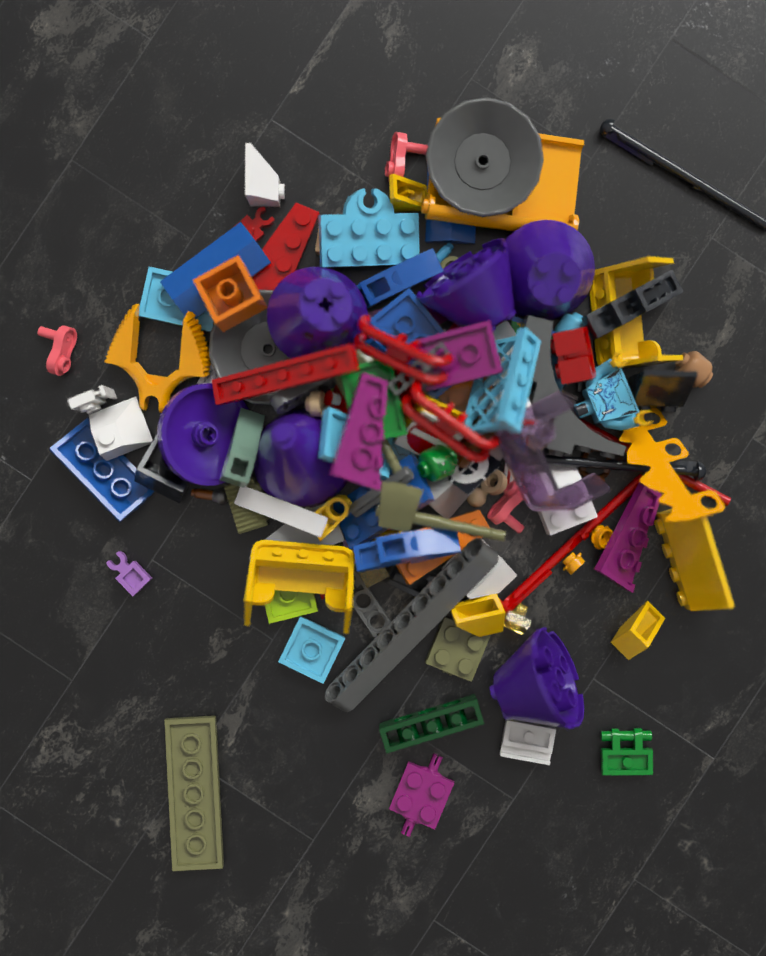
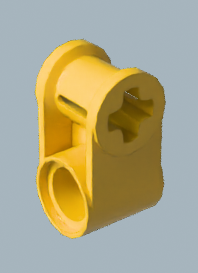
[314,495,352,541]

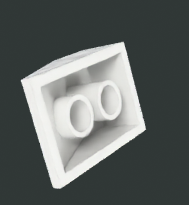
[524,453,598,535]

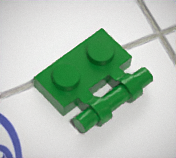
[600,728,653,775]

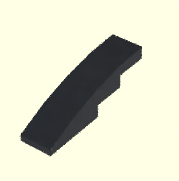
[581,270,684,340]

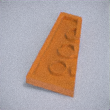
[396,509,490,585]

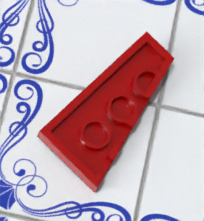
[252,203,320,290]

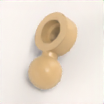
[305,391,332,417]
[467,469,508,507]

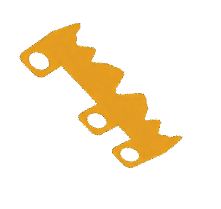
[619,407,725,521]

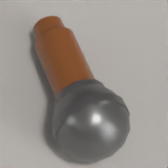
[191,488,228,505]

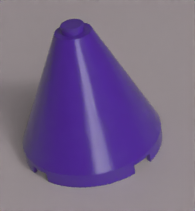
[253,408,347,508]

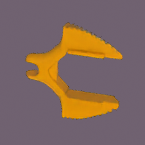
[105,304,211,413]

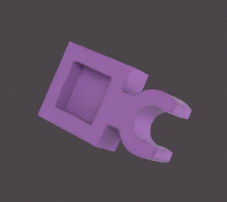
[106,551,152,596]

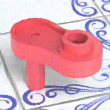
[385,132,428,180]
[38,326,77,376]
[487,480,529,534]

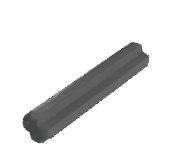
[350,466,414,517]

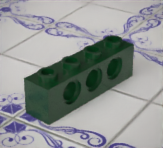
[379,694,484,754]

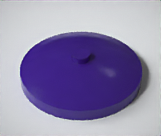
[157,383,249,486]

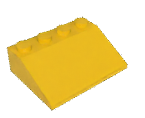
[654,508,734,611]

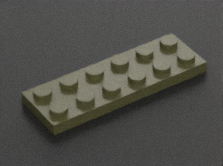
[164,716,224,871]

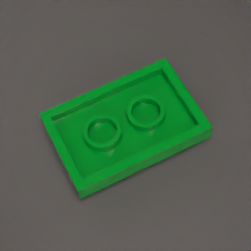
[340,360,407,440]

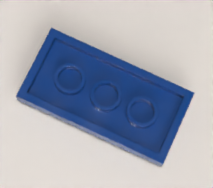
[370,288,453,399]
[333,454,435,550]

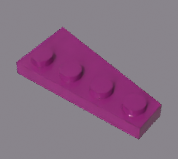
[329,372,388,491]
[594,481,662,593]

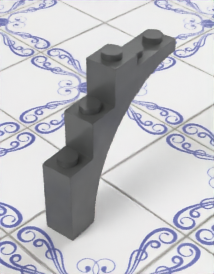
[521,315,626,459]

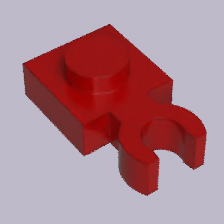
[234,206,275,242]

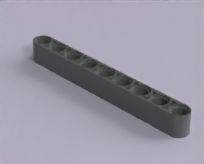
[325,538,499,712]

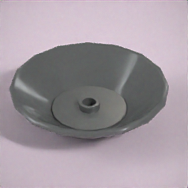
[426,97,544,217]
[209,290,291,405]

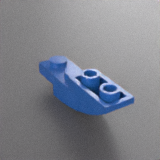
[356,248,444,309]
[353,528,462,573]

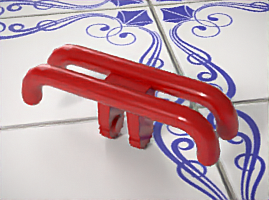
[354,314,453,385]
[401,380,501,463]

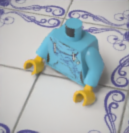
[573,350,654,431]

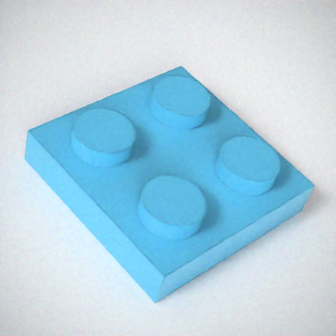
[278,616,346,684]

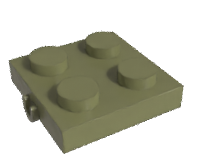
[425,616,491,682]

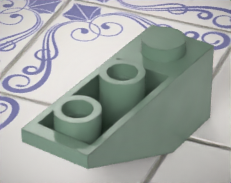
[219,408,265,488]

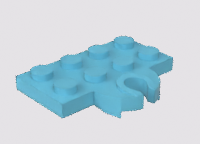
[318,188,420,267]

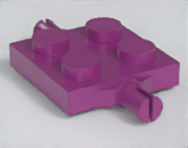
[389,753,455,837]

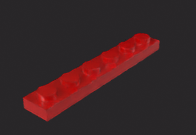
[212,344,360,405]

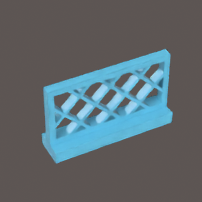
[463,327,541,434]

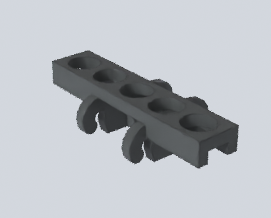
[388,342,451,396]

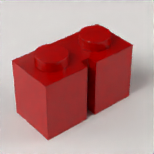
[550,326,596,384]

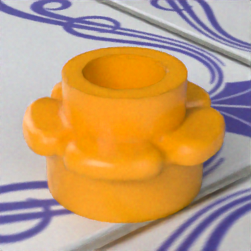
[591,525,613,549]
[562,552,585,575]

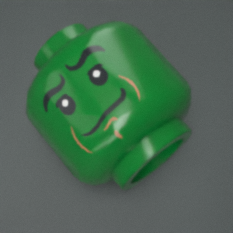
[417,445,457,482]

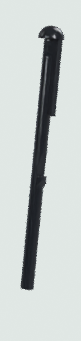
[600,119,766,231]
[507,452,706,481]

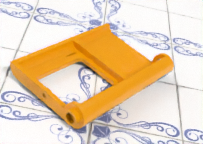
[421,118,584,232]

